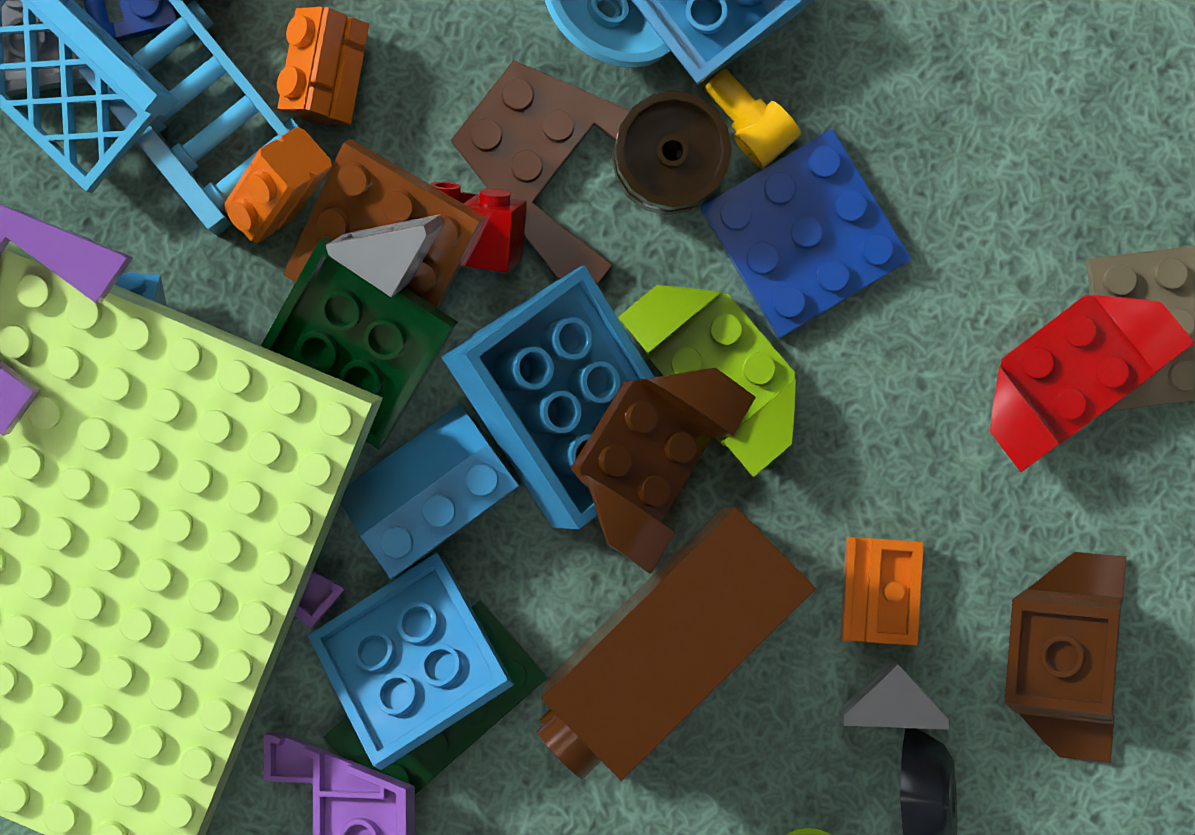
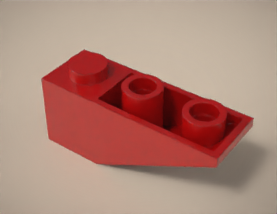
[430,182,527,273]

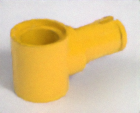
[705,69,802,169]

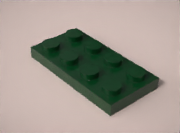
[323,599,548,794]

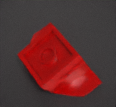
[990,295,1195,472]

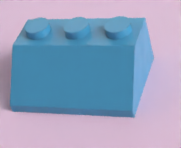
[341,404,521,579]

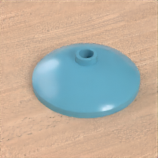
[545,0,671,67]

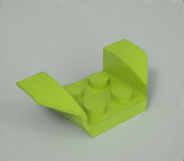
[618,285,796,477]

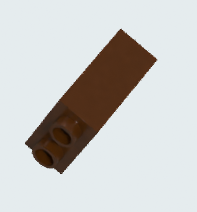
[537,507,816,781]

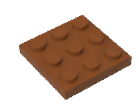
[283,139,485,310]

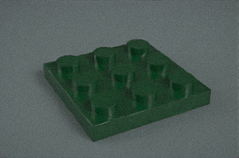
[261,235,458,450]

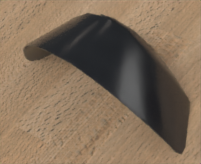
[900,728,957,835]

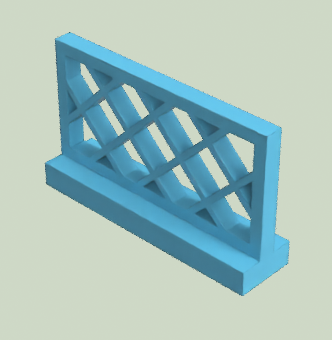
[0,0,178,192]

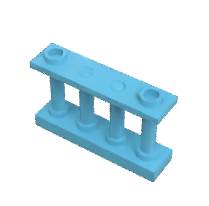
[78,0,298,236]

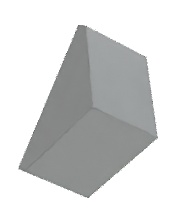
[326,214,444,297]
[838,661,949,730]

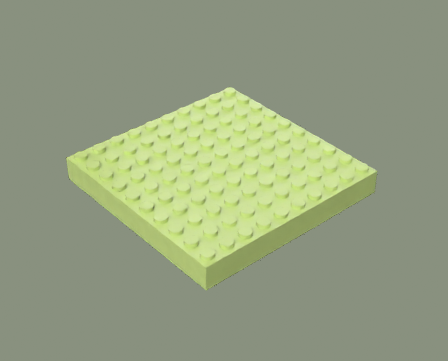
[0,241,383,835]

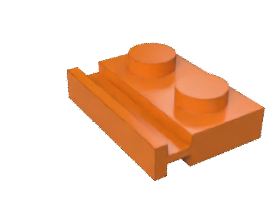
[840,537,924,646]

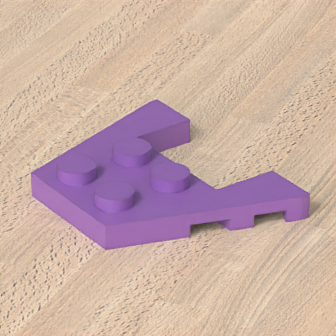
[264,732,415,835]

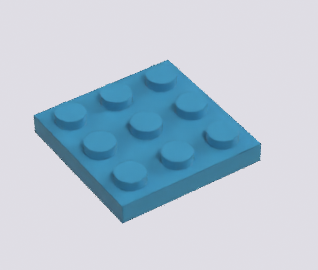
[308,552,514,770]

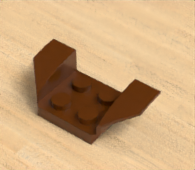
[571,368,756,574]
[1004,552,1126,763]

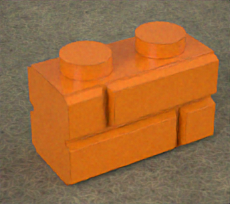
[277,7,369,125]
[223,127,332,243]

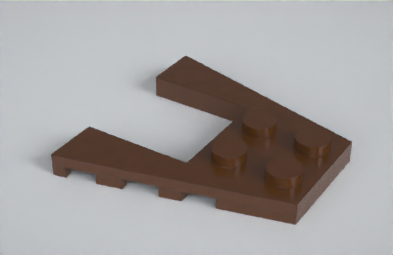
[451,60,679,286]

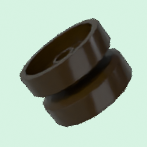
[612,90,732,215]

